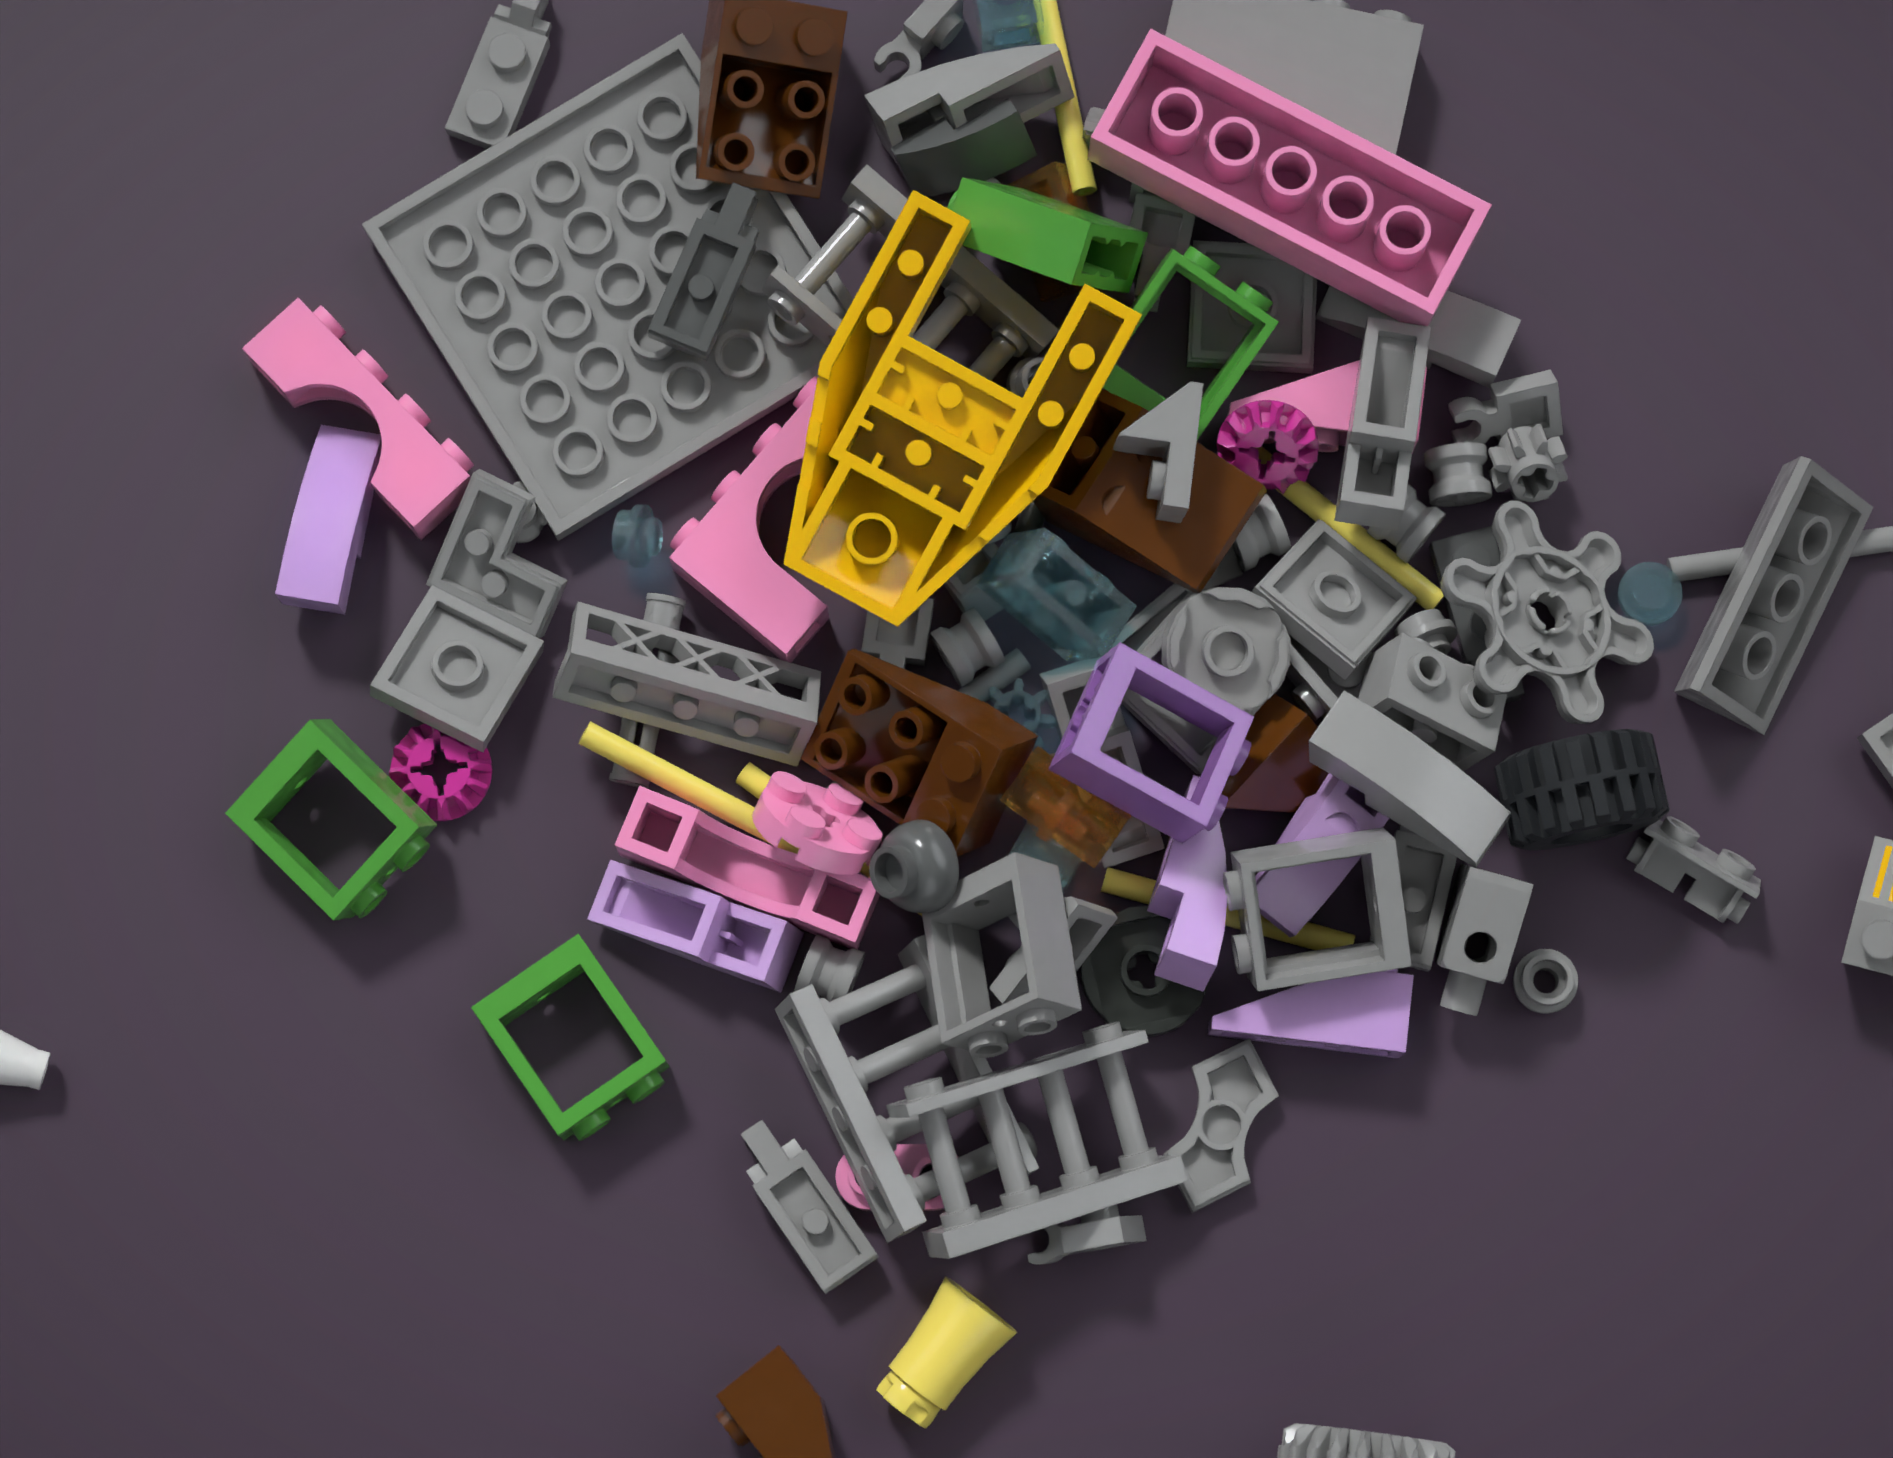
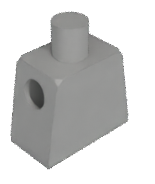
[1435,864,1534,1016]

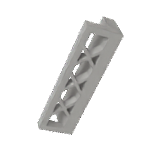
[552,602,821,767]

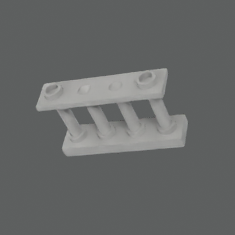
[762,165,1060,381]
[774,935,1039,1243]
[886,1022,1188,1259]

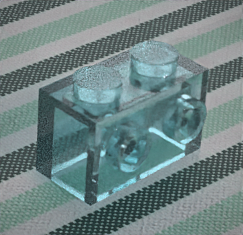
[976,528,1137,661]

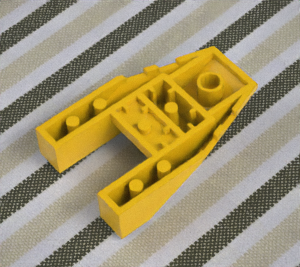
[784,190,1142,627]

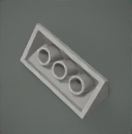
[1674,456,1874,735]

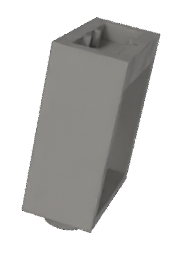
[1223,827,1412,991]
[922,852,1082,1058]

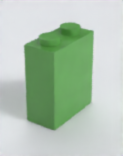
[948,177,1148,293]

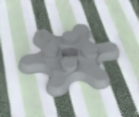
[1441,501,1654,724]

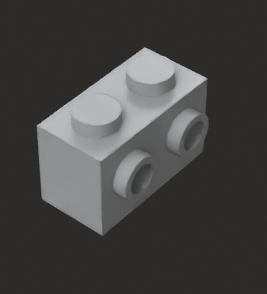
[1358,632,1507,771]

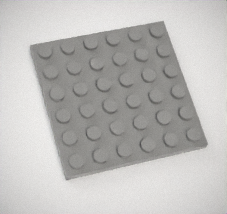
[362,33,853,541]

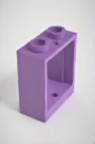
[1048,642,1254,843]

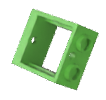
[1103,245,1279,440]
[225,719,437,920]
[471,933,670,1141]

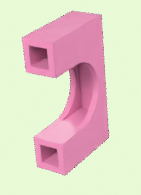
[669,376,829,663]

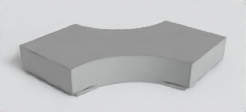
[1163,1038,1279,1213]

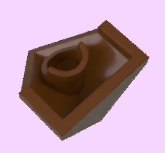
[1221,694,1329,813]

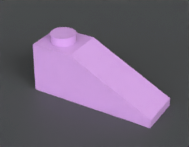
[1208,969,1414,1058]

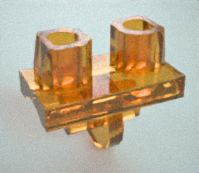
[1000,746,1132,869]

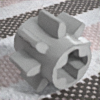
[1488,424,1568,502]

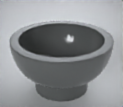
[869,819,959,913]

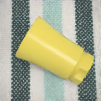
[876,1276,1017,1429]

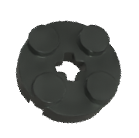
[1081,906,1210,1037]

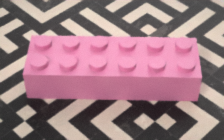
[1088,29,1492,326]

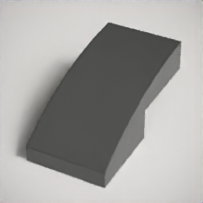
[890,98,1037,197]

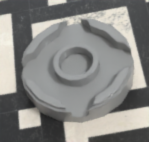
[1161,587,1290,712]

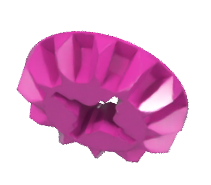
[1217,400,1319,494]
[389,724,492,821]

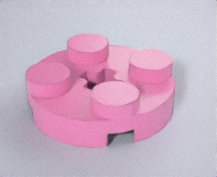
[752,771,883,875]

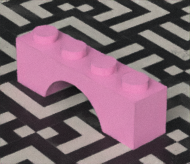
[242,298,474,540]
[615,786,880,949]

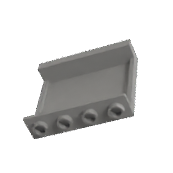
[1129,0,1424,203]

